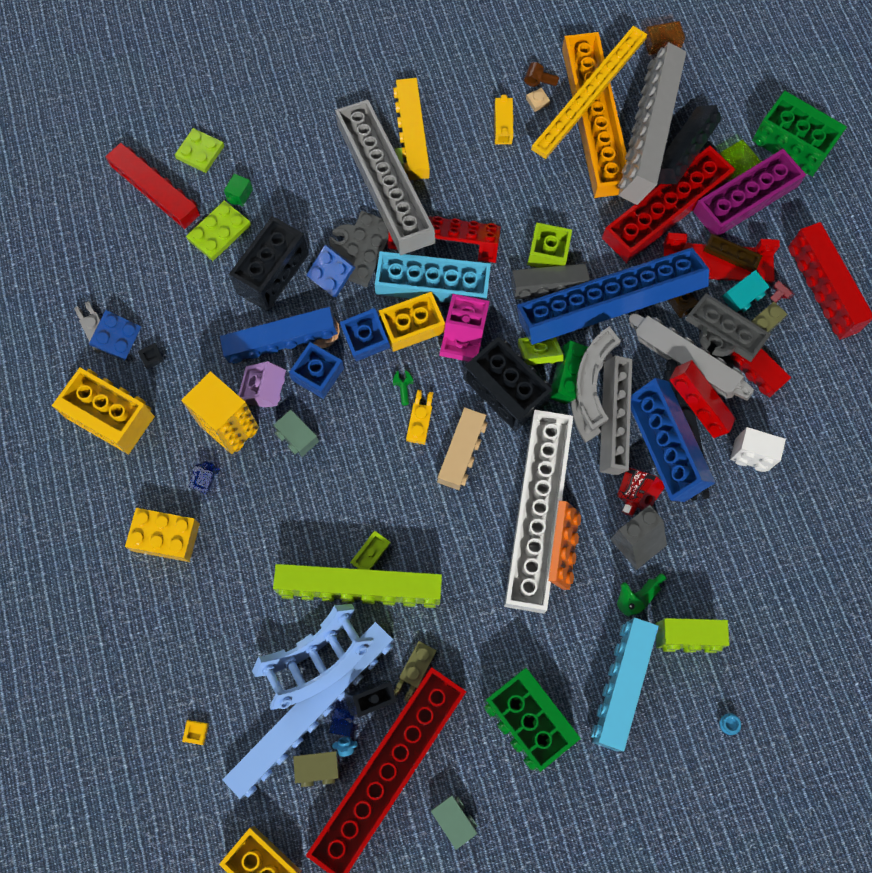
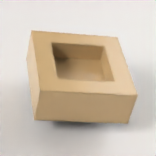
[526,88,550,112]

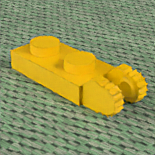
[406,390,433,445]

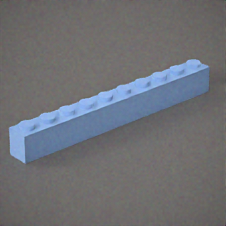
[222,622,394,799]

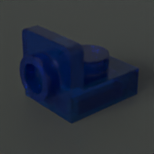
[188,461,220,494]

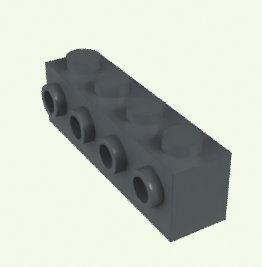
[511,264,590,299]

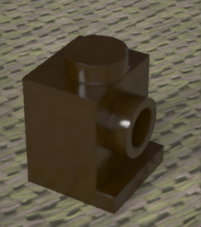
[668,292,699,319]

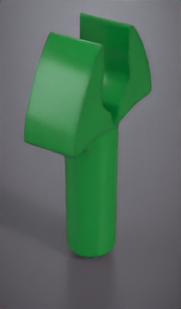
[393,370,414,406]

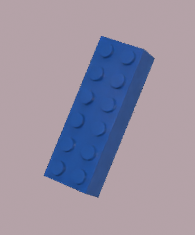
[631,378,716,502]

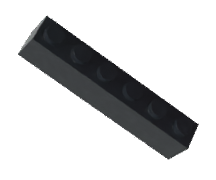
[657,105,721,184]

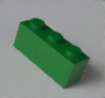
[550,340,587,405]

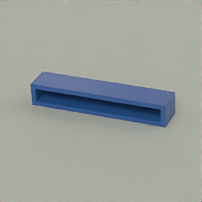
[220,307,338,363]

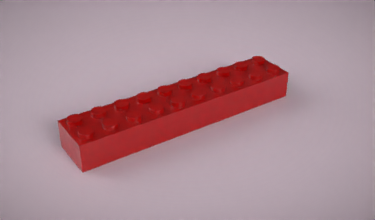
[305,667,467,873]

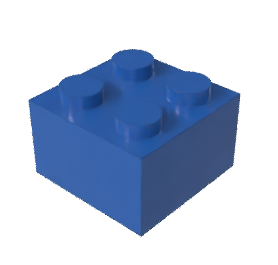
[340,308,391,362]
[289,342,344,399]

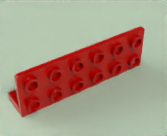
[388,216,501,263]
[663,233,780,283]

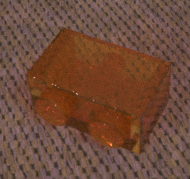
[644,21,685,55]

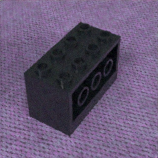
[229,216,309,312]
[463,336,553,432]

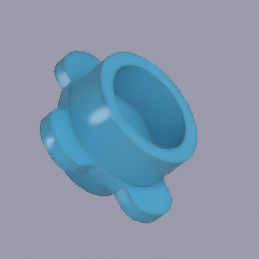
[332,737,358,757]

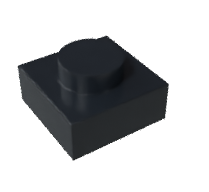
[138,343,164,369]

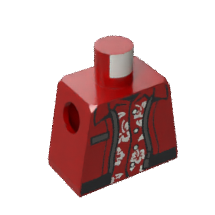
[618,468,665,517]

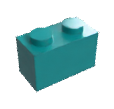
[721,270,769,312]

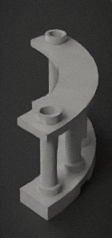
[571,326,621,443]

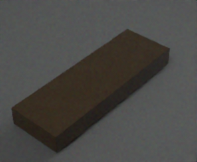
[703,233,763,272]

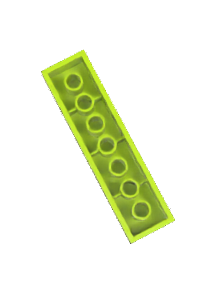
[273,564,442,608]

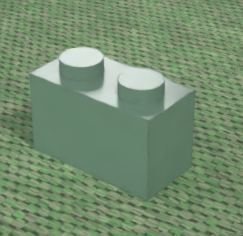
[274,410,319,457]
[431,795,478,850]

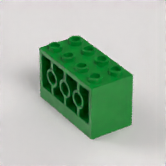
[752,90,847,177]
[483,668,581,772]

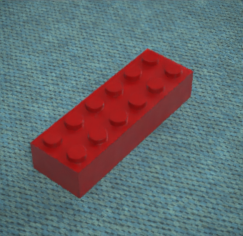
[788,222,872,340]

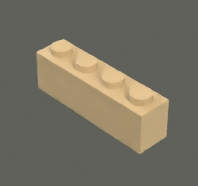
[437,407,488,490]

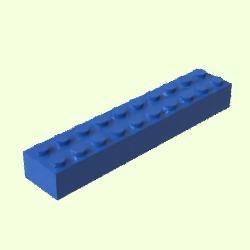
[517,248,709,345]

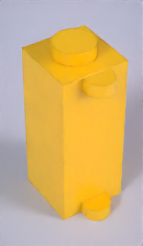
[494,95,513,144]

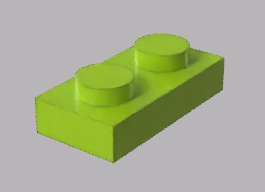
[350,531,391,570]

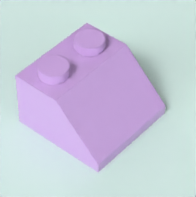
[238,361,286,408]

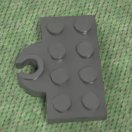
[329,211,389,288]
[685,293,771,362]

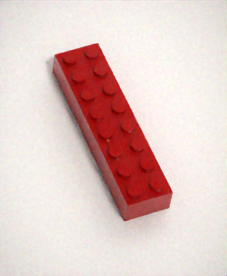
[602,146,735,263]

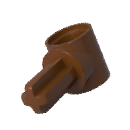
[524,62,559,87]

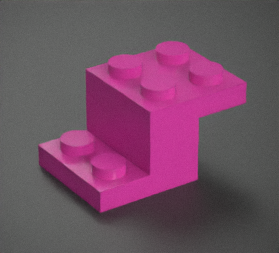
[440,294,490,362]

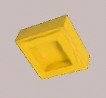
[182,720,209,745]

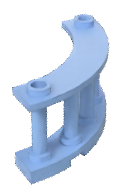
[252,604,374,710]

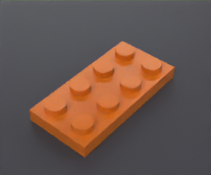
[548,501,581,590]

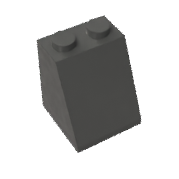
[610,505,667,570]

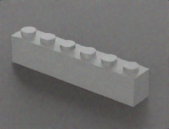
[600,355,632,475]

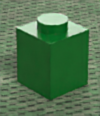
[224,173,253,207]

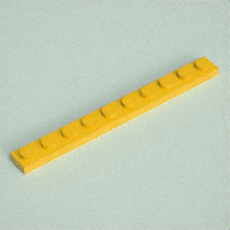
[531,26,648,159]

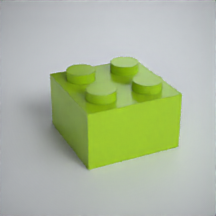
[527,222,572,268]

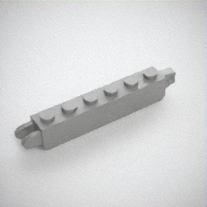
[629,313,754,401]

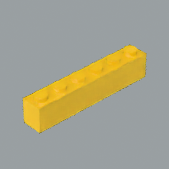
[393,78,430,180]

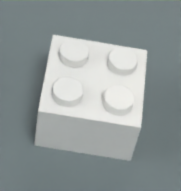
[730,427,786,472]

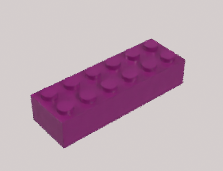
[693,149,806,236]

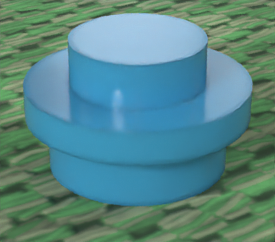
[719,713,741,735]

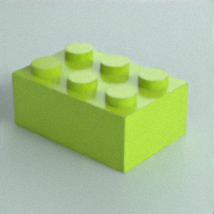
[655,618,729,653]

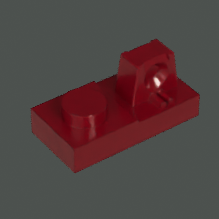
[770,280,795,303]

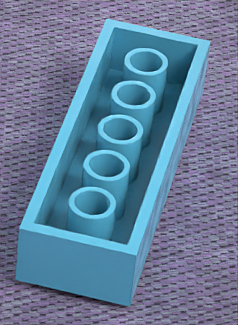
[375,251,491,303]
[591,617,659,751]

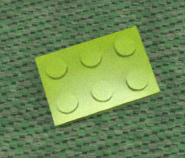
[186,200,251,261]

